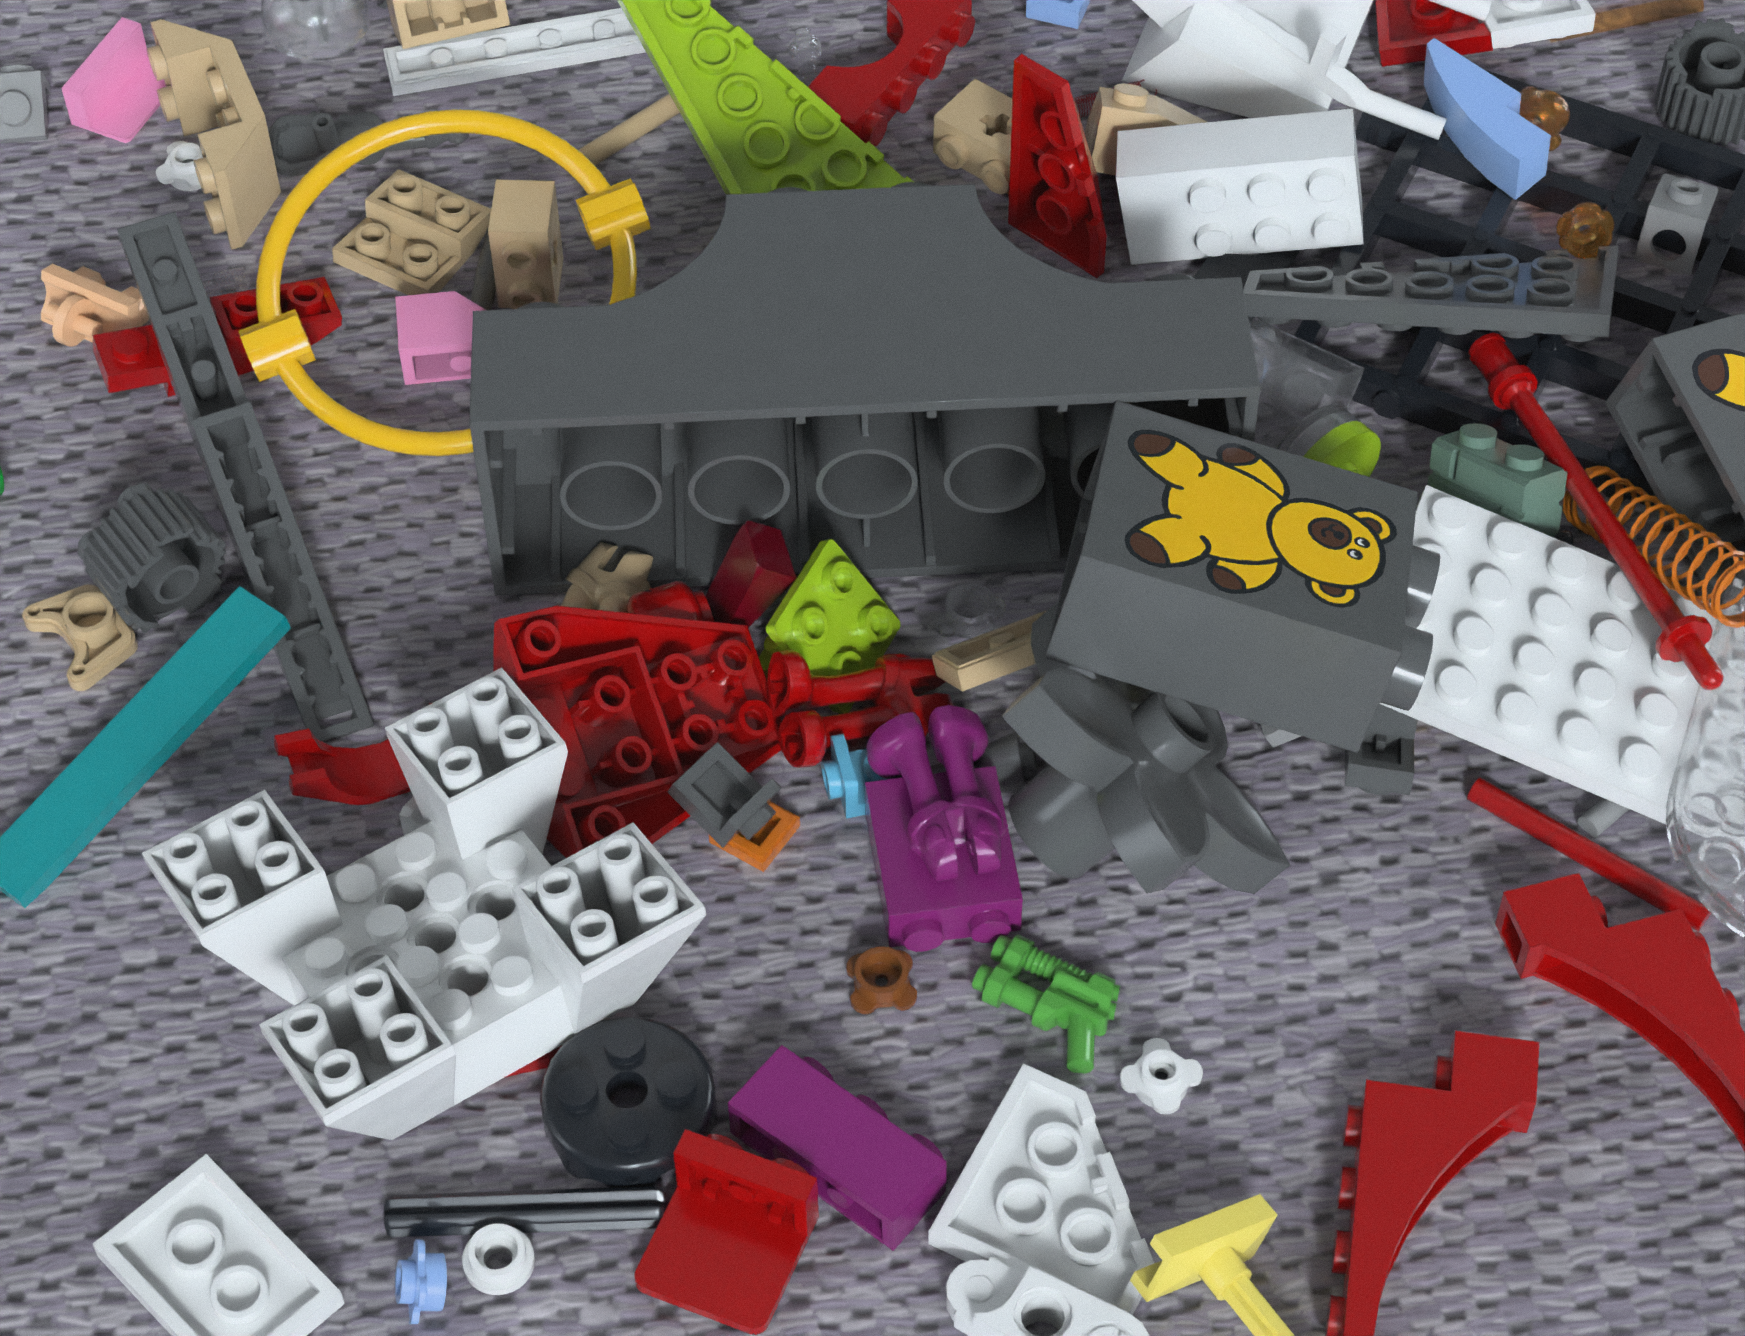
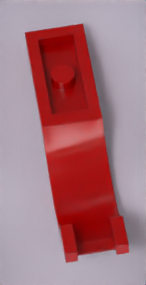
[274,703,431,806]

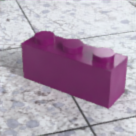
[728,1045,947,1251]

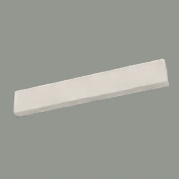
[383,8,646,96]

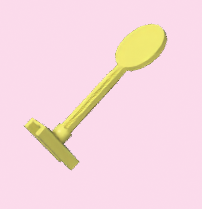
[1130,1194,1295,1336]

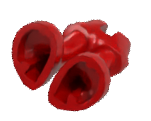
[767,649,954,768]

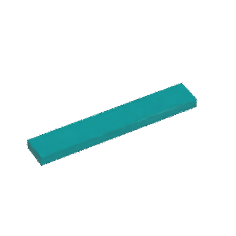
[0,586,291,908]

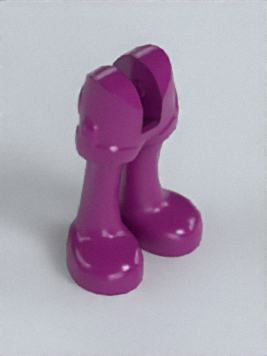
[866,705,1006,882]

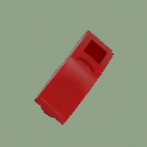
[92,277,342,397]

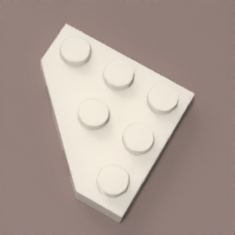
[928,1063,1154,1315]

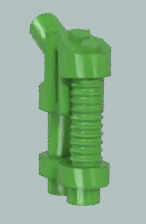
[972,934,1120,1073]

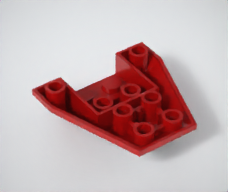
[493,606,781,858]

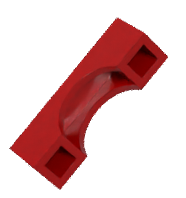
[808,0,975,147]

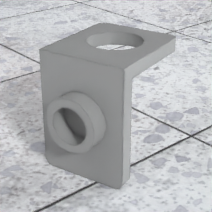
[1634,174,1719,276]

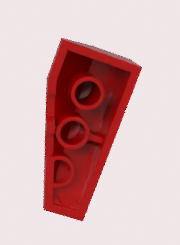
[1008,53,1107,278]

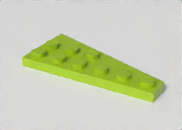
[617,0,914,195]

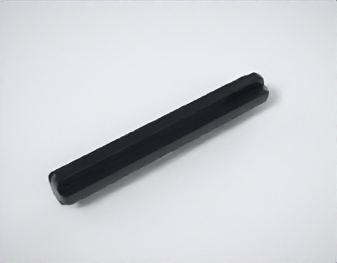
[383,1186,666,1238]

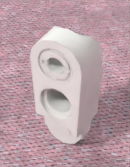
[946,1257,1150,1336]

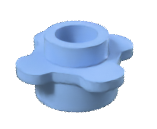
[395,1239,447,1324]

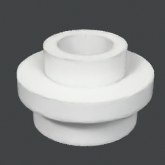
[462,1223,535,1295]

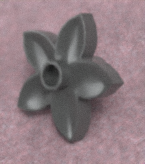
[1002,601,1290,894]

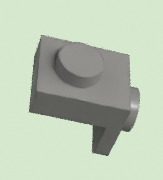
[0,64,51,144]

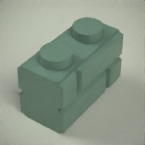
[1427,423,1568,537]

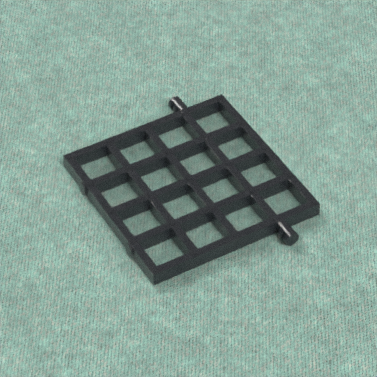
[1281,70,1745,507]

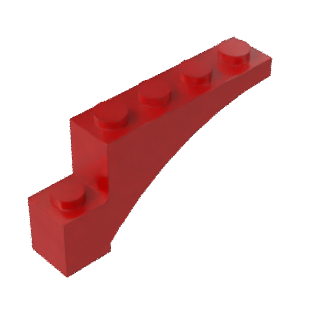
[1495,873,1745,1152]
[1325,1030,1540,1336]

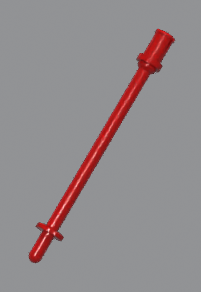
[1469,333,1724,691]

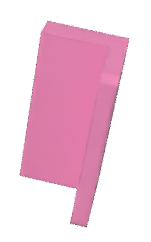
[61,17,166,143]

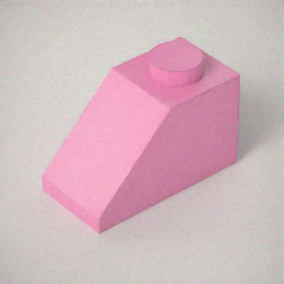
[395,291,486,385]

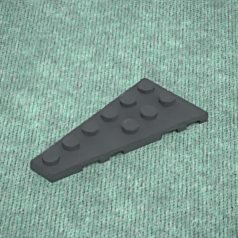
[1243,245,1619,342]

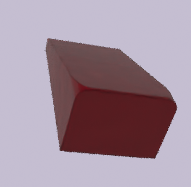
[705,521,796,628]

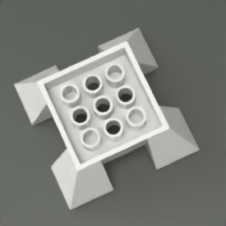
[142,667,706,1140]

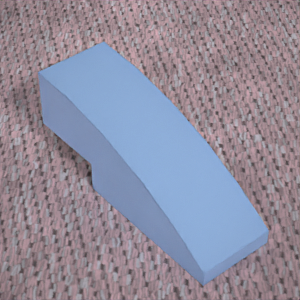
[1424,38,1551,200]

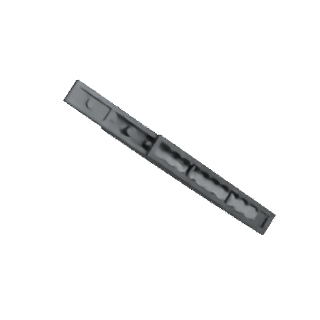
[117,212,374,743]

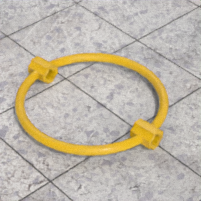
[239,109,651,456]

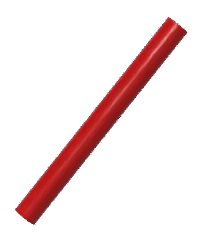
[1467,777,1712,932]

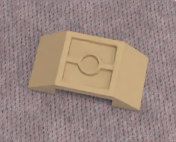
[146,19,281,250]

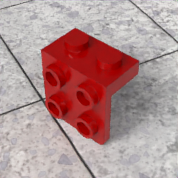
[634,1129,819,1335]

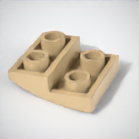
[332,169,491,295]

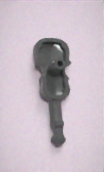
[269,111,469,177]

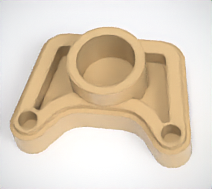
[22,584,138,691]

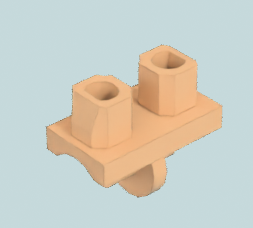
[41,263,149,347]

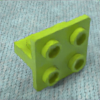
[759,539,901,714]

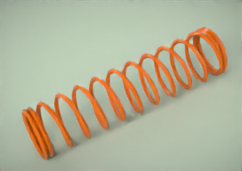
[1563,465,1745,628]

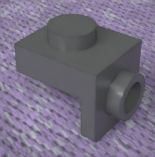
[1345,704,1418,795]
[667,742,782,848]

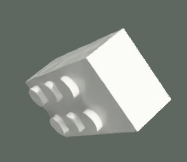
[1116,108,1364,265]

